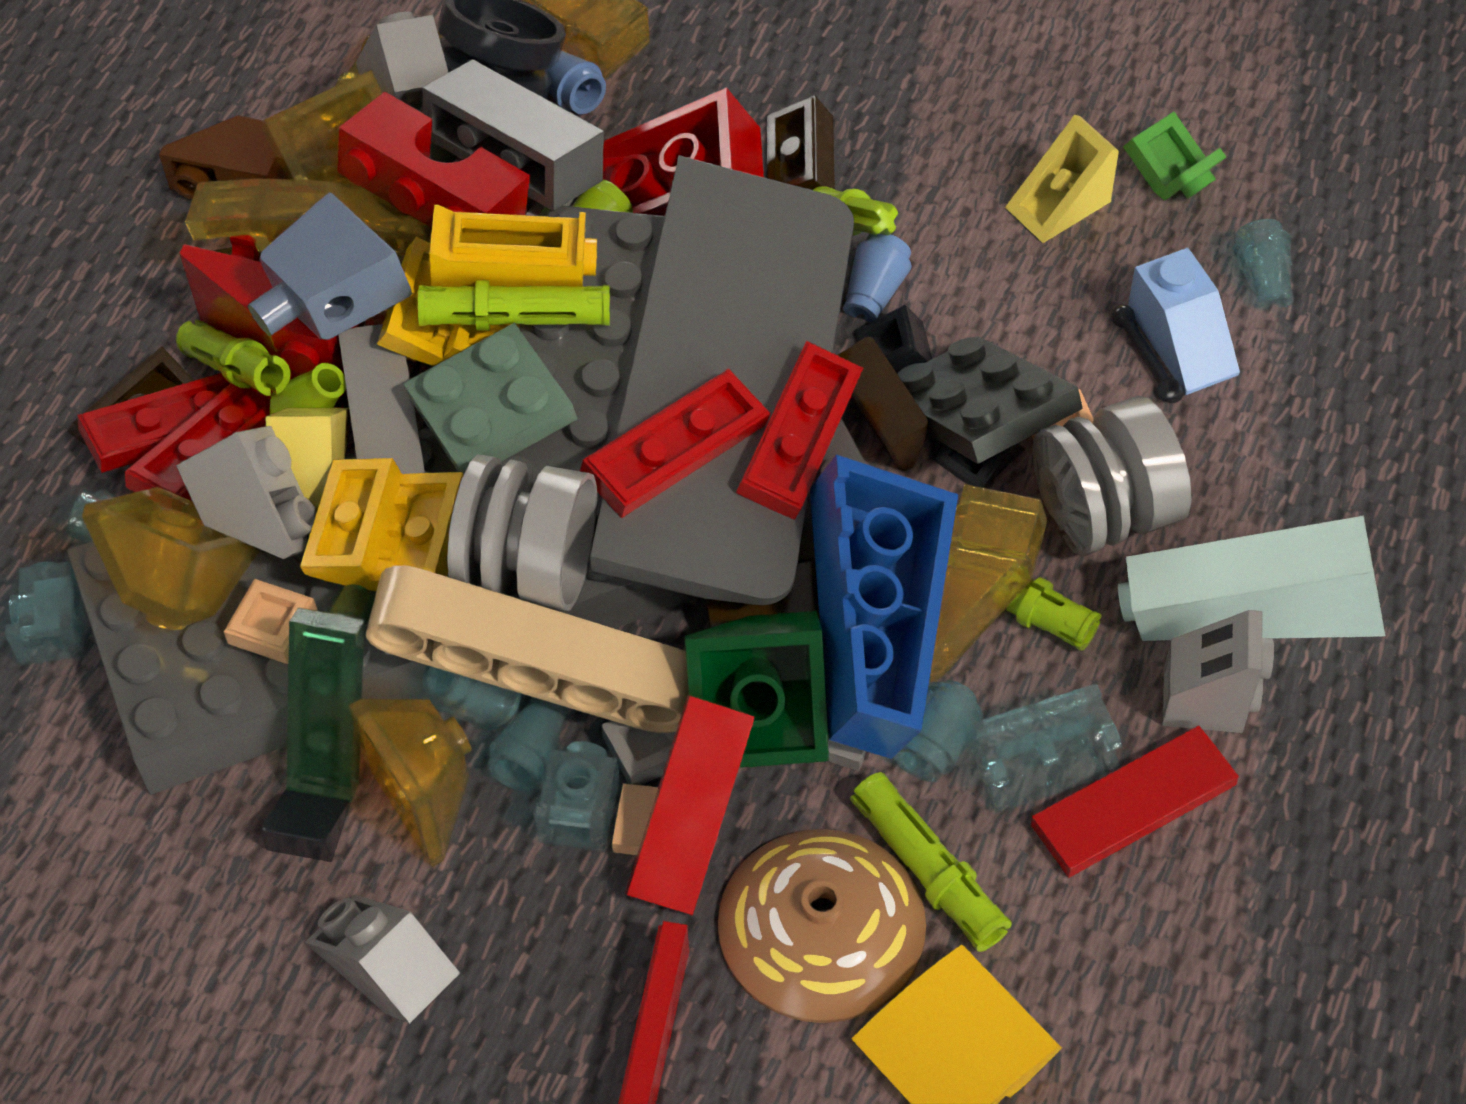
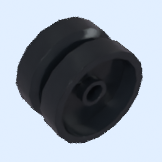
[438,0,566,100]

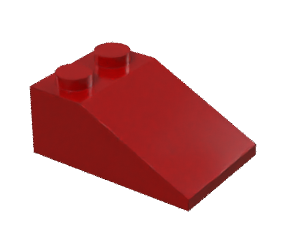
[603,87,764,216]
[179,244,364,408]

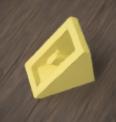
[1005,115,1119,243]
[266,408,351,511]

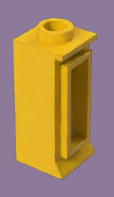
[429,205,597,287]

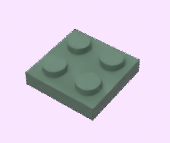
[403,323,578,474]

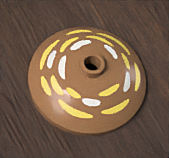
[718,829,926,1023]

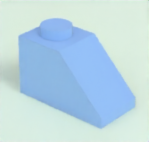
[1128,248,1240,395]

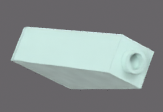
[1118,516,1385,641]

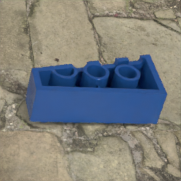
[810,455,958,759]

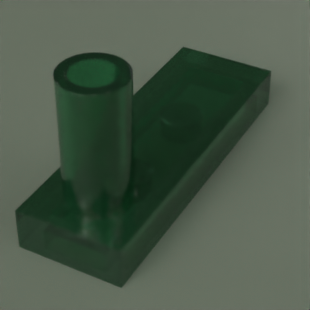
[286,584,375,803]

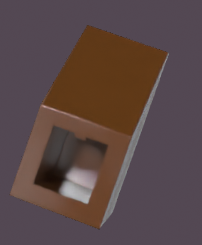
[159,115,300,210]

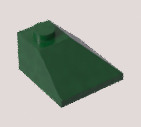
[685,611,829,768]

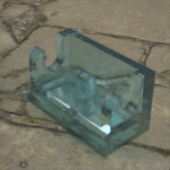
[968,683,1122,814]

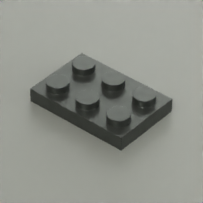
[897,336,1083,464]

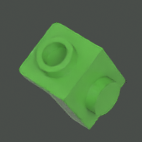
[1123,111,1227,201]

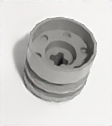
[1032,395,1192,557]
[447,454,597,611]

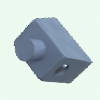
[248,192,413,339]

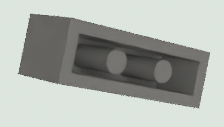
[422,59,604,211]

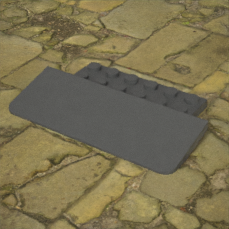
[501,155,854,605]

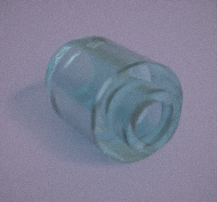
[422,665,521,730]
[893,680,983,782]

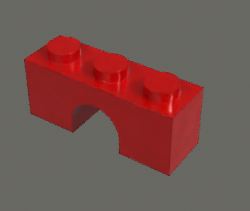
[337,91,530,228]

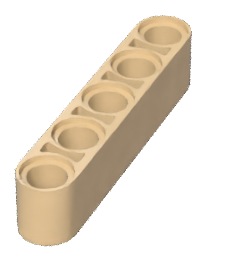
[366,565,689,733]

